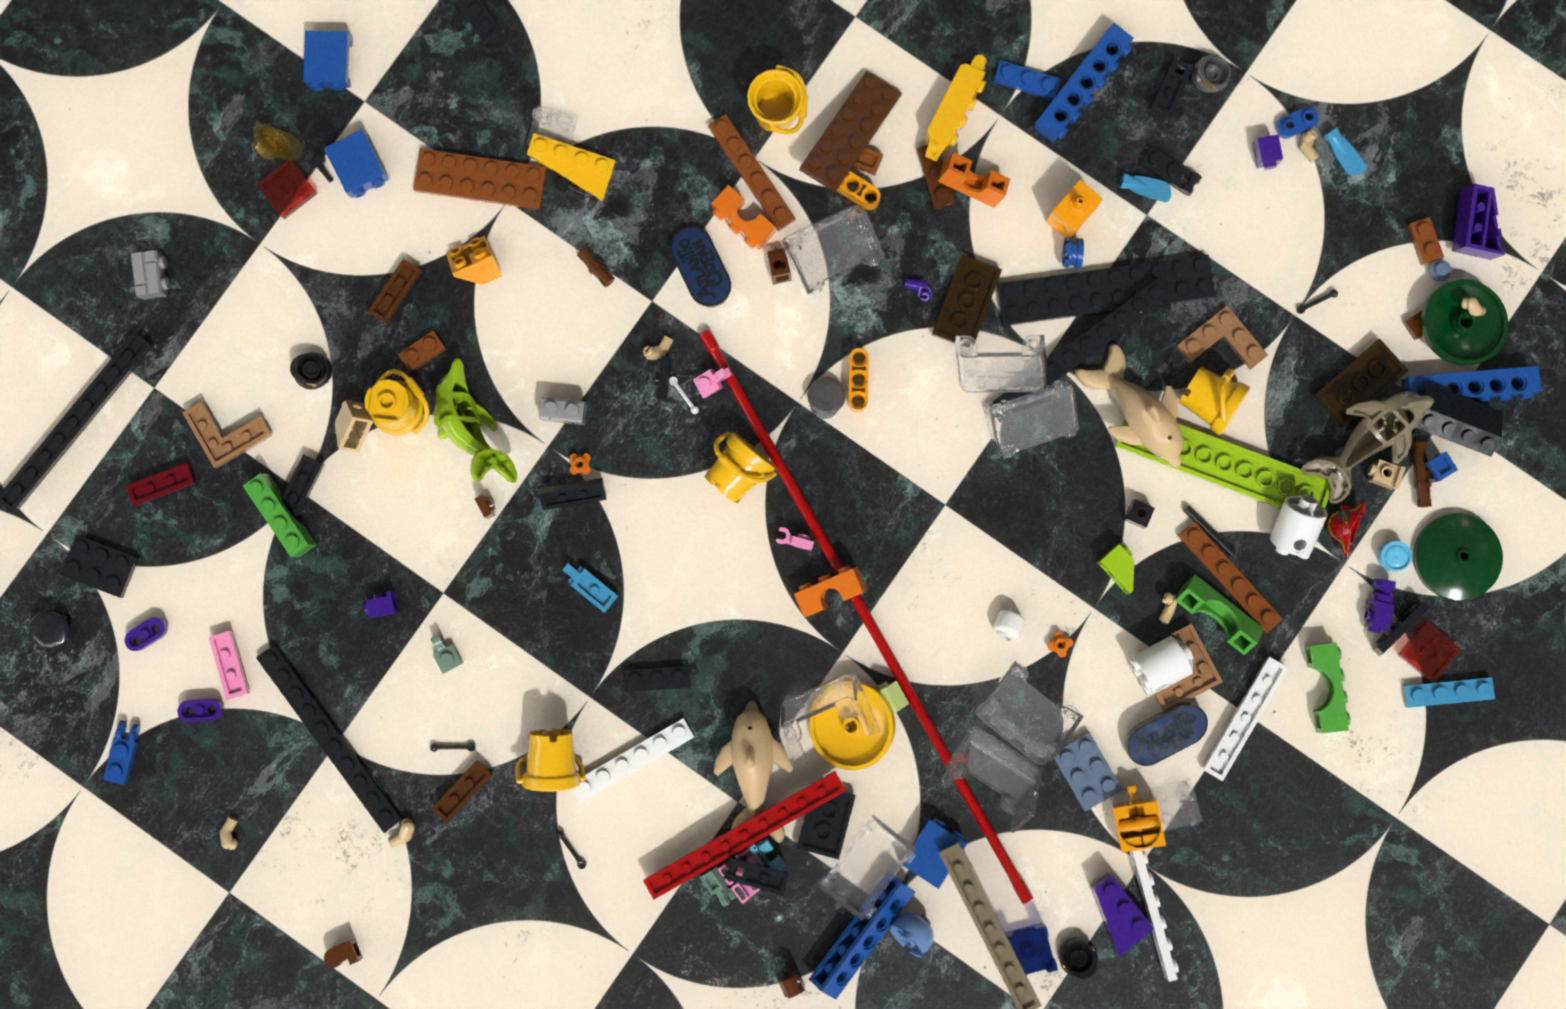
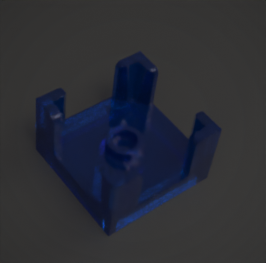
[1005,922,1058,975]

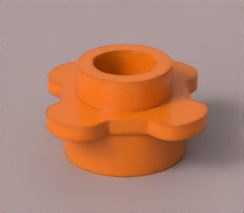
[569,453,591,475]
[1047,632,1073,658]

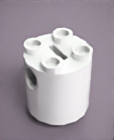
[1270,495,1328,559]
[1130,636,1193,695]

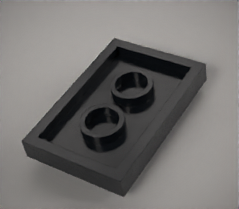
[60,534,139,598]
[796,792,856,860]

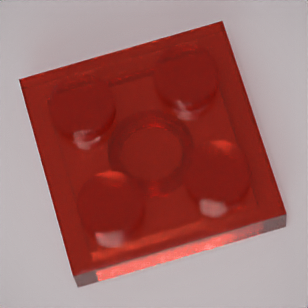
[256,159,318,220]
[1397,621,1462,683]

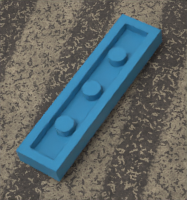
[1403,677,1495,708]

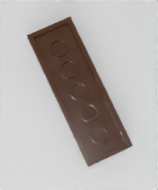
[799,71,902,193]

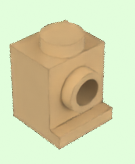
[1367,459,1406,490]

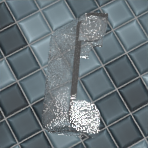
[781,205,885,294]
[955,335,1047,393]
[982,378,1080,458]
[975,661,1084,765]
[819,814,917,921]

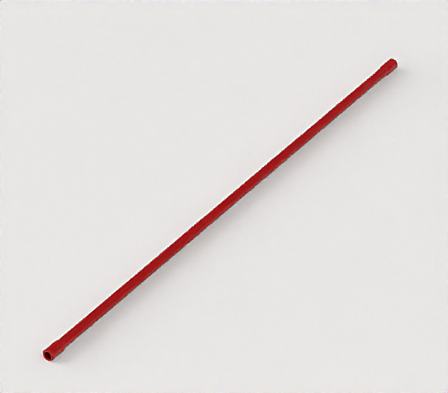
[699,330,1034,904]

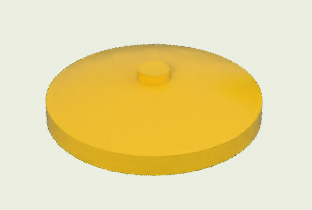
[809,682,896,770]

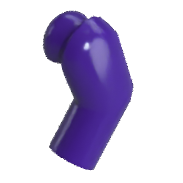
[904,277,932,302]

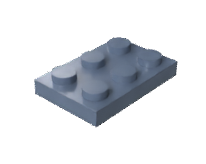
[1051,732,1123,812]

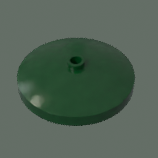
[1421,279,1508,366]
[1413,513,1503,600]

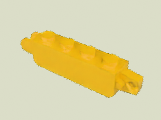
[925,55,986,162]

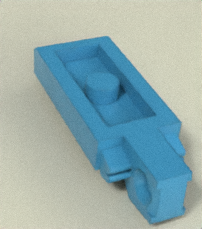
[563,563,618,613]

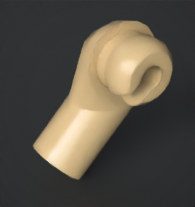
[1461,296,1486,316]

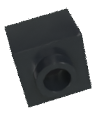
[1124,499,1155,529]

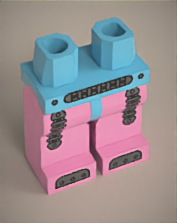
[718,838,786,904]

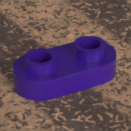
[124,617,168,651]
[177,699,224,722]

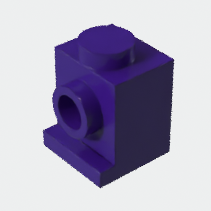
[363,591,399,618]
[1364,600,1395,634]

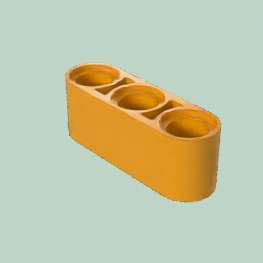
[837,171,880,210]
[848,348,869,413]

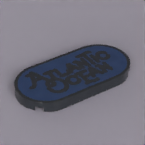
[670,226,731,308]
[1124,702,1208,766]

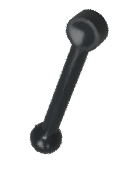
[1296,290,1338,314]
[430,743,476,752]
[556,830,586,869]

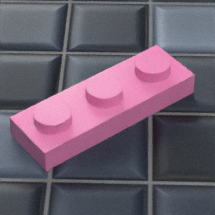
[208,631,250,700]

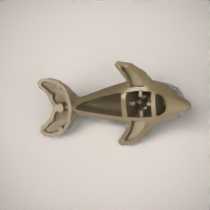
[1301,392,1434,503]

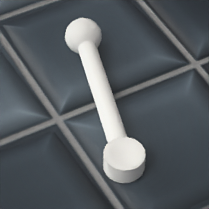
[669,376,699,414]

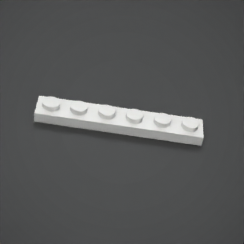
[1202,657,1288,781]
[572,718,695,803]
[1129,850,1179,982]

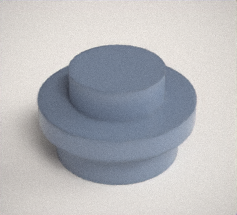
[1429,260,1451,281]

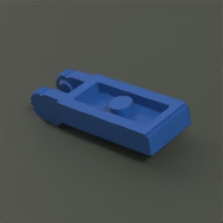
[103,720,140,785]

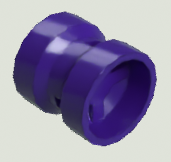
[1371,579,1396,604]

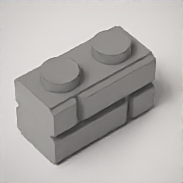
[131,250,170,300]
[539,397,587,426]

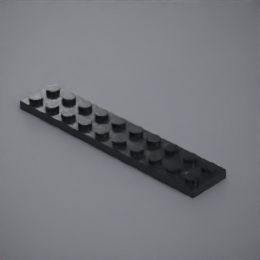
[996,254,1216,327]

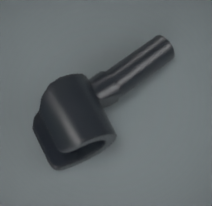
[311,153,333,183]
[556,178,586,196]

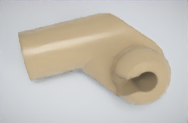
[1300,129,1320,163]
[643,336,673,360]
[1158,592,1177,625]
[219,816,238,850]
[388,818,415,848]

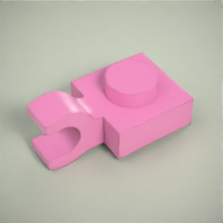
[693,367,732,398]
[776,527,814,551]

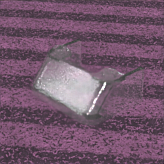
[779,674,881,769]
[941,727,1042,834]

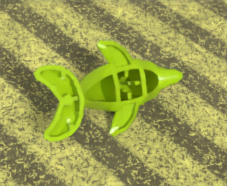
[433,358,517,483]

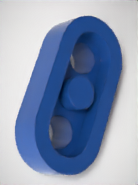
[1276,107,1319,139]

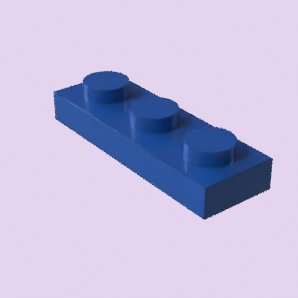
[993,60,1061,101]

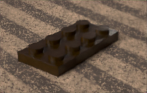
[932,255,1002,350]
[1313,338,1409,428]

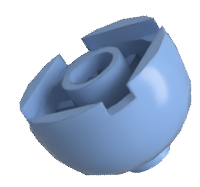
[890,913,934,958]

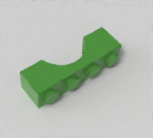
[243,473,317,557]
[1175,575,1264,655]
[1304,643,1351,733]

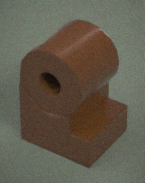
[767,248,792,285]
[324,938,363,968]
[777,969,806,999]

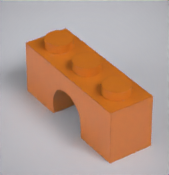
[938,152,1010,208]
[711,185,776,250]
[794,565,867,618]

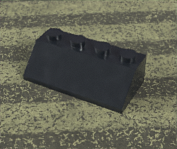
[1415,381,1503,457]

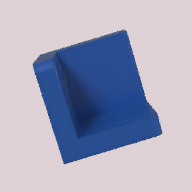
[1425,451,1458,483]

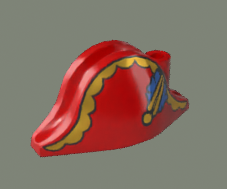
[1327,502,1367,557]

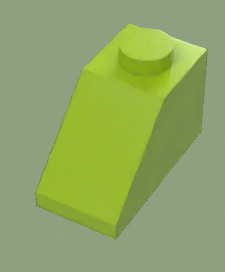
[1097,544,1134,594]

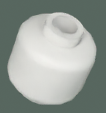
[993,608,1025,642]

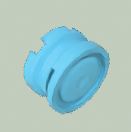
[1377,541,1412,572]

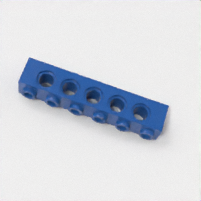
[1034,23,1134,143]
[1402,366,1542,403]
[809,871,915,999]

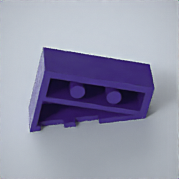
[1452,183,1505,260]
[1090,872,1154,956]

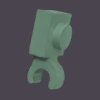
[430,634,463,674]
[700,866,737,907]

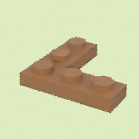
[1176,306,1268,370]
[182,402,273,469]
[1154,624,1223,711]

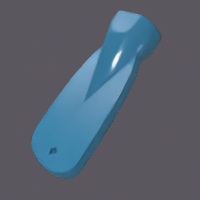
[1323,127,1366,175]
[1119,172,1171,202]

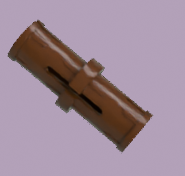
[577,247,615,288]

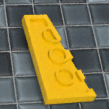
[527,133,616,202]

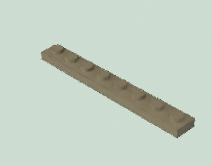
[939,842,1042,1009]

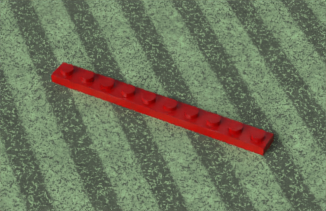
[643,771,846,900]

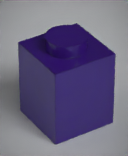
[1252,134,1283,170]

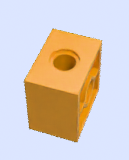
[1046,180,1103,238]
[1112,785,1166,852]

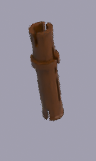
[1411,442,1432,508]

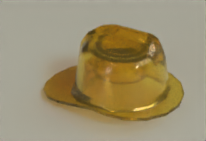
[252,124,303,160]

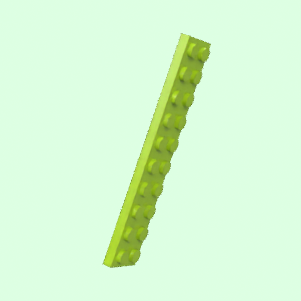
[1114,419,1331,509]

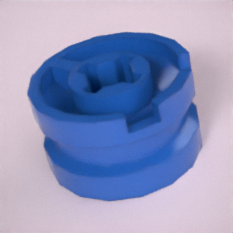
[1062,237,1084,268]

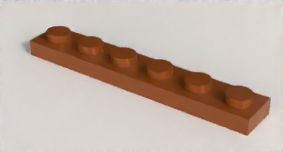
[708,114,796,232]
[1177,522,1283,634]

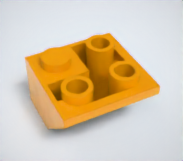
[446,235,502,285]

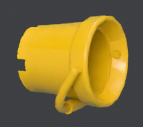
[747,65,808,135]
[1178,366,1251,435]
[365,369,430,436]
[704,432,777,504]
[515,729,586,791]

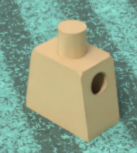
[335,400,373,452]

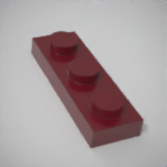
[126,463,197,507]

